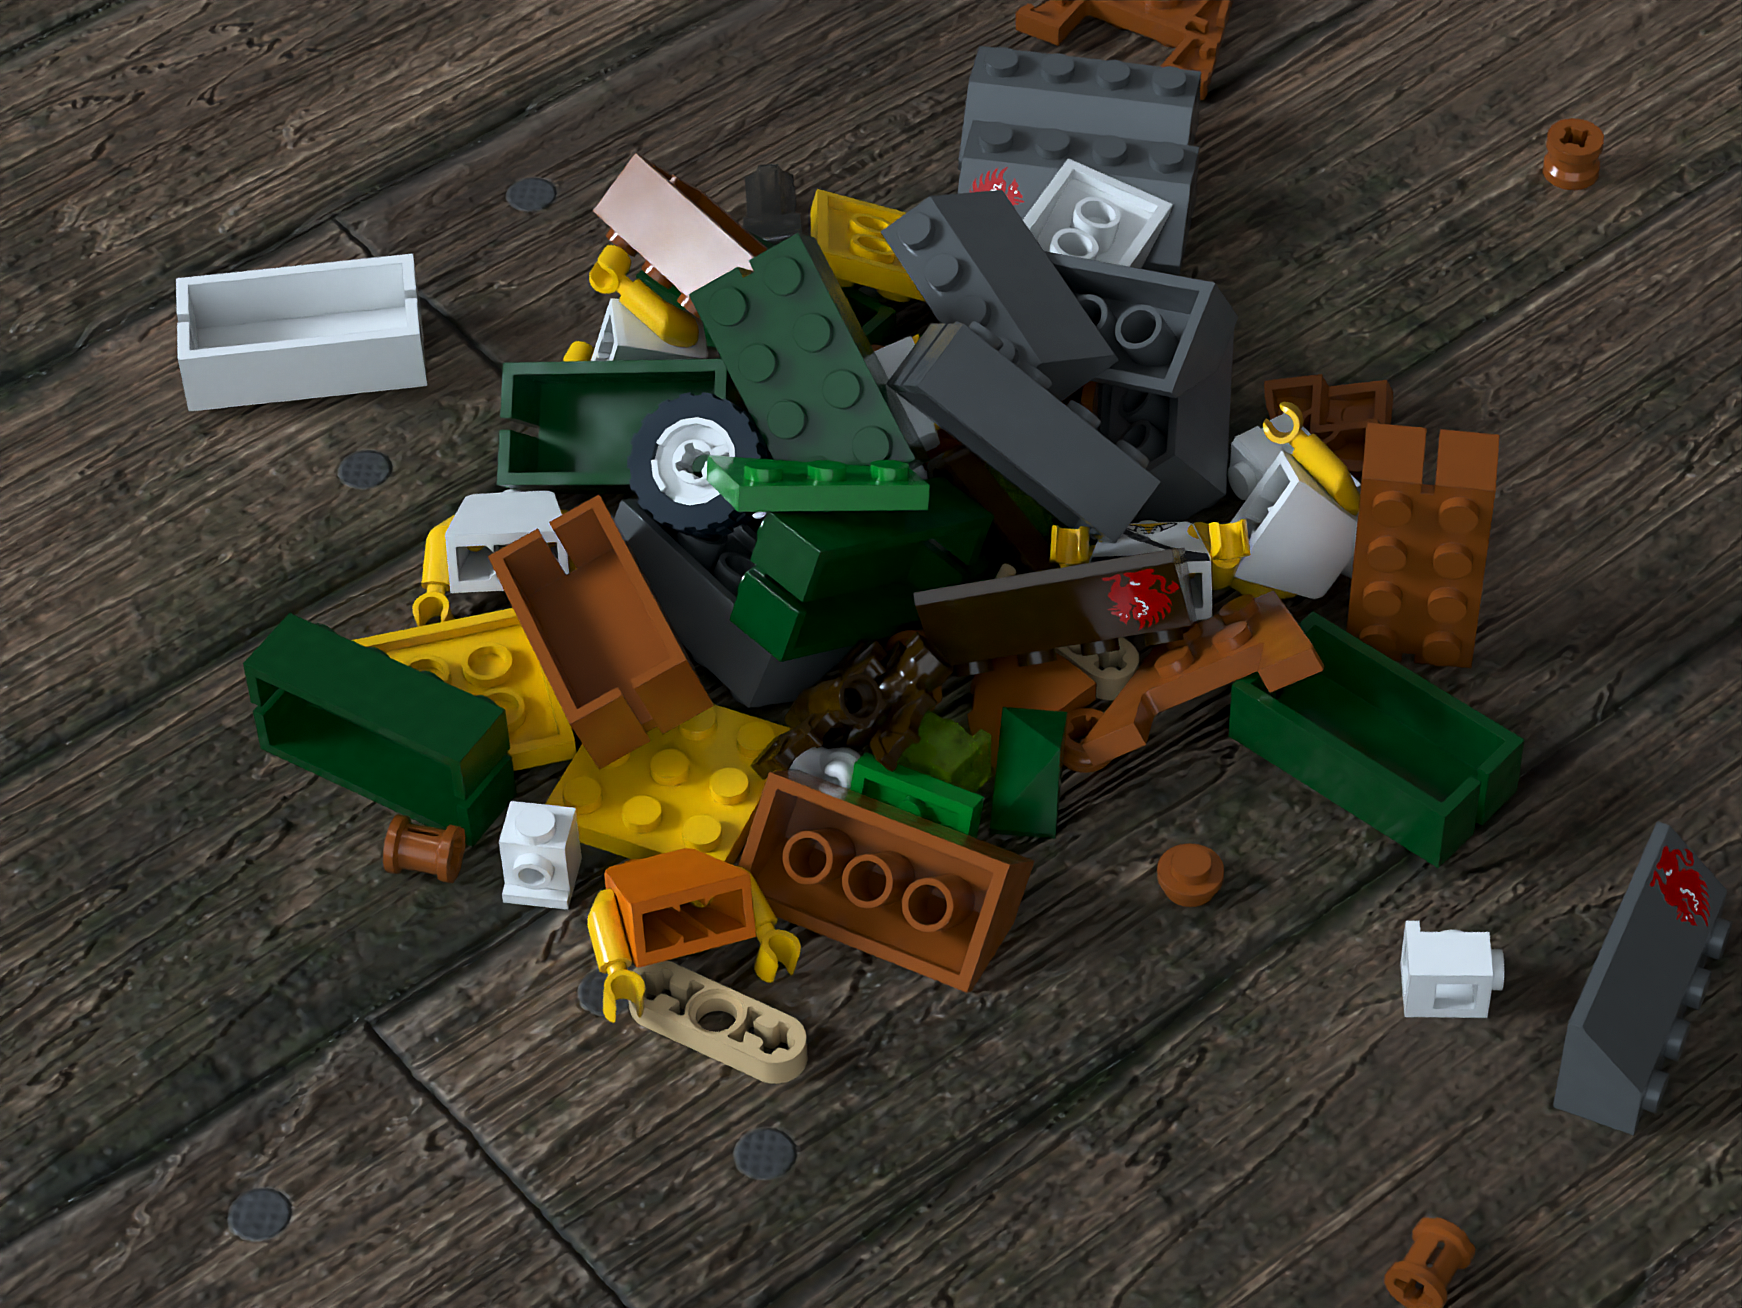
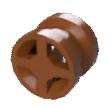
[1543,118,1604,190]

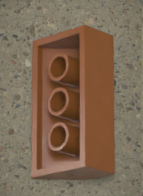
[738,770,1035,993]

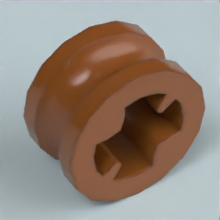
[1063,708,1112,773]

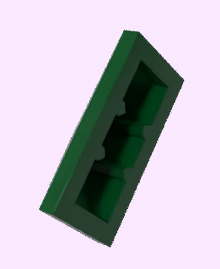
[990,707,1068,839]

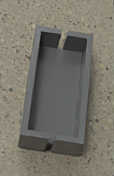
[886,321,1161,543]

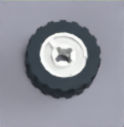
[627,392,774,538]

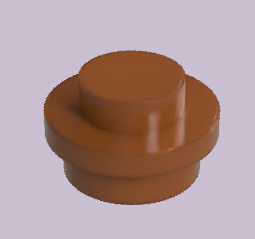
[1157,843,1224,907]

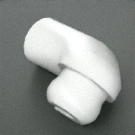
[789,747,861,790]

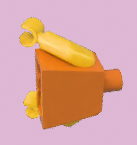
[587,848,801,1023]

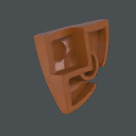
[1264,374,1394,478]
[967,653,1097,776]

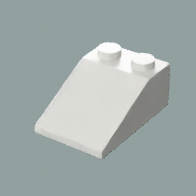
[1023,159,1173,269]

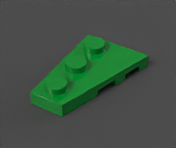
[706,455,930,512]

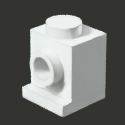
[499,801,582,910]
[1400,921,1504,1018]

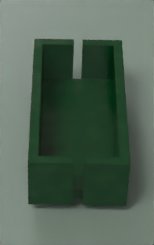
[688,233,930,470]
[497,359,749,494]
[729,476,994,662]
[1228,611,1525,868]
[243,613,517,847]

